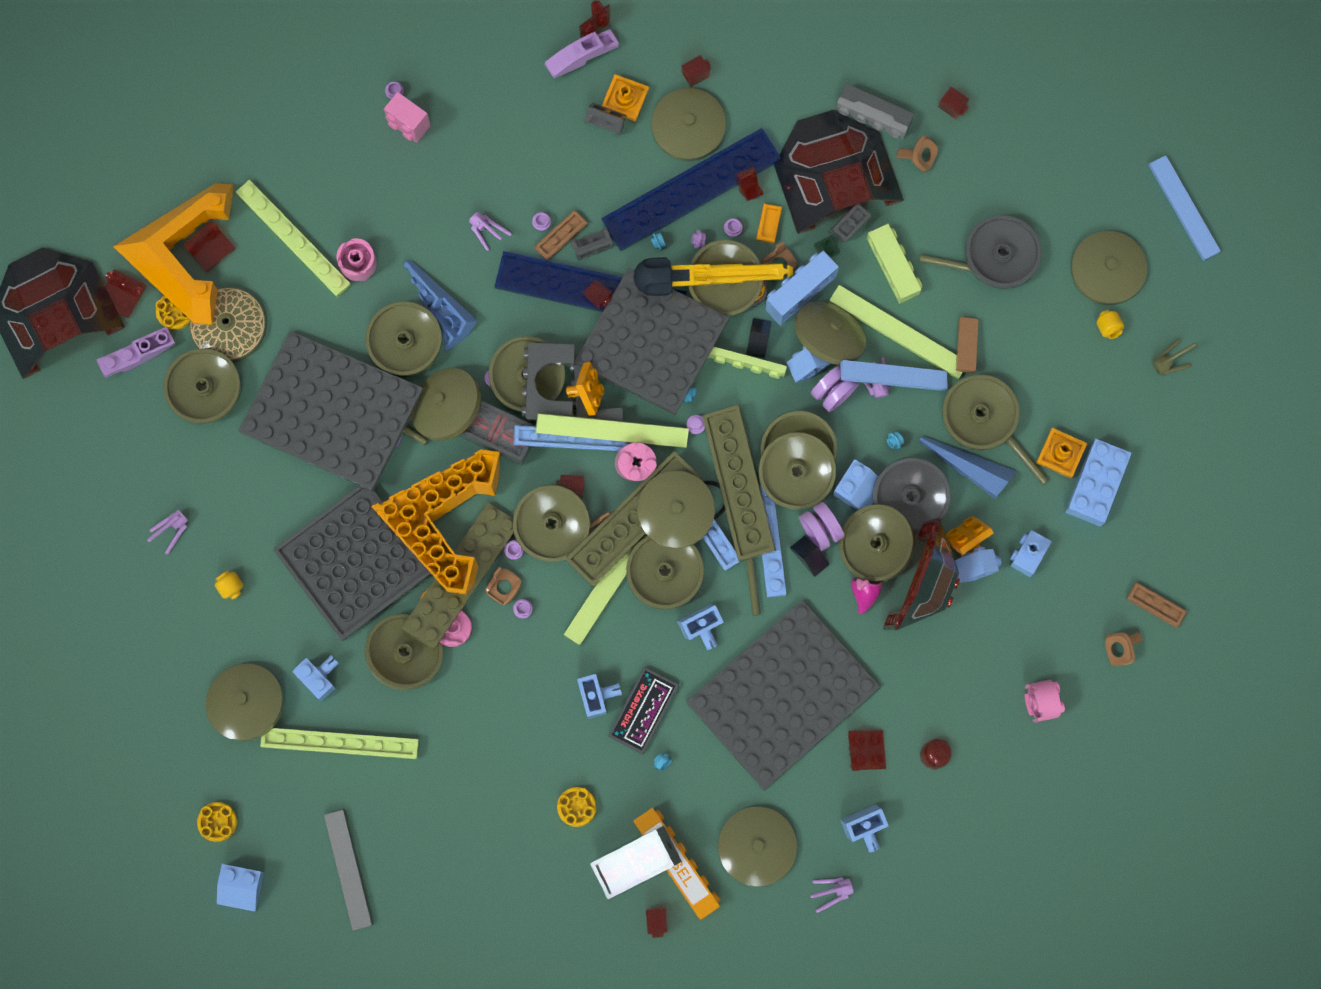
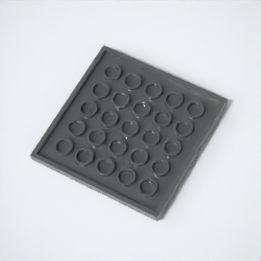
[574,268,729,415]
[273,486,431,641]

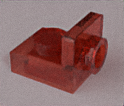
[736,167,763,201]
[583,280,612,310]

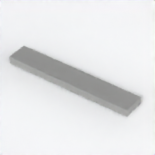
[324,810,372,931]

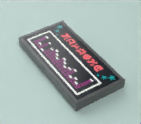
[608,667,679,755]

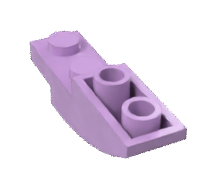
[545,29,619,78]
[97,327,175,378]

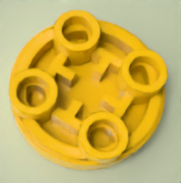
[155,295,190,330]
[557,787,596,827]
[197,802,238,842]

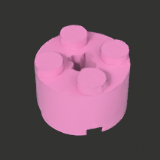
[336,238,377,281]
[615,443,656,481]
[1024,679,1065,723]

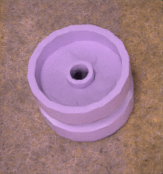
[810,365,859,413]
[799,502,844,552]

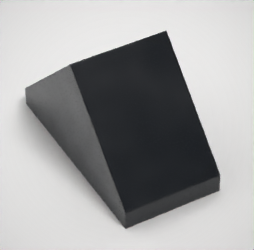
[746,318,772,358]
[790,535,829,577]

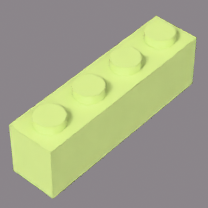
[867,224,922,304]

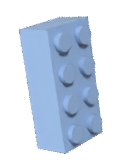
[765,251,839,326]
[1065,439,1131,527]

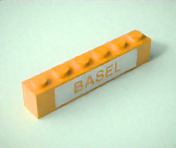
[633,807,721,920]

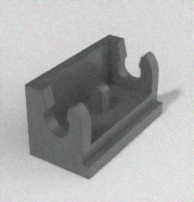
[584,102,627,136]
[828,203,871,243]
[571,228,613,261]

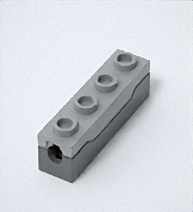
[836,84,914,139]

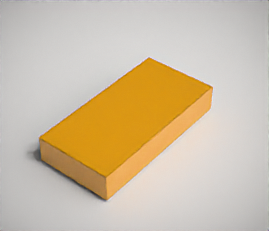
[756,203,782,244]

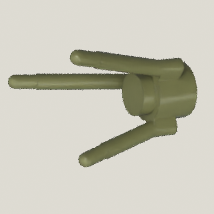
[1152,338,1197,376]

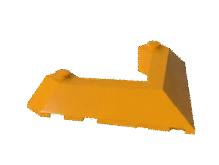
[113,183,234,325]
[371,449,500,595]

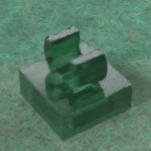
[814,236,840,258]

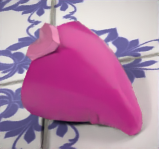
[851,577,883,614]

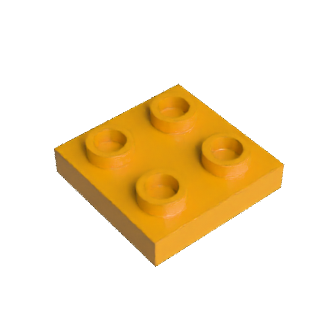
[602,74,649,122]
[566,362,604,416]
[1036,428,1087,479]
[946,516,993,555]

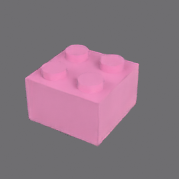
[384,92,431,143]

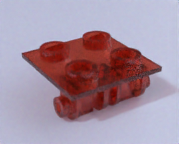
[579,0,610,38]
[183,221,235,272]
[105,269,147,318]
[847,730,886,771]

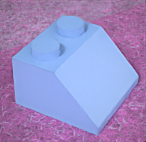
[833,459,878,511]
[217,864,265,912]

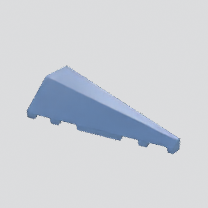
[403,260,477,350]
[919,436,1017,499]

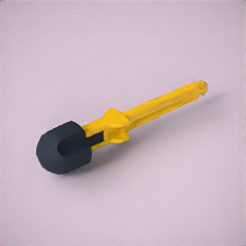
[633,257,793,296]

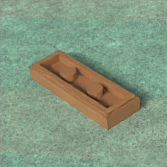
[534,210,588,262]
[956,317,978,373]
[1126,582,1187,629]

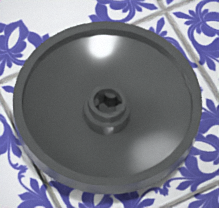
[965,215,1041,289]
[873,457,951,534]

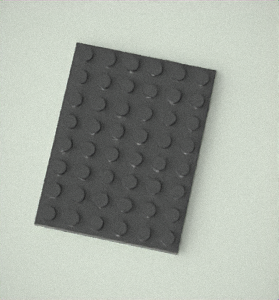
[239,331,424,492]
[686,600,880,790]

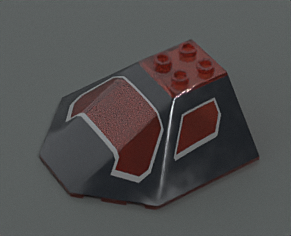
[774,110,904,234]
[0,247,125,379]
[883,518,960,631]

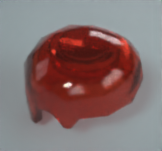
[920,738,952,770]

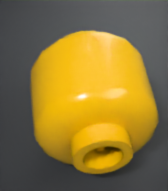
[1096,310,1124,339]
[214,570,244,600]

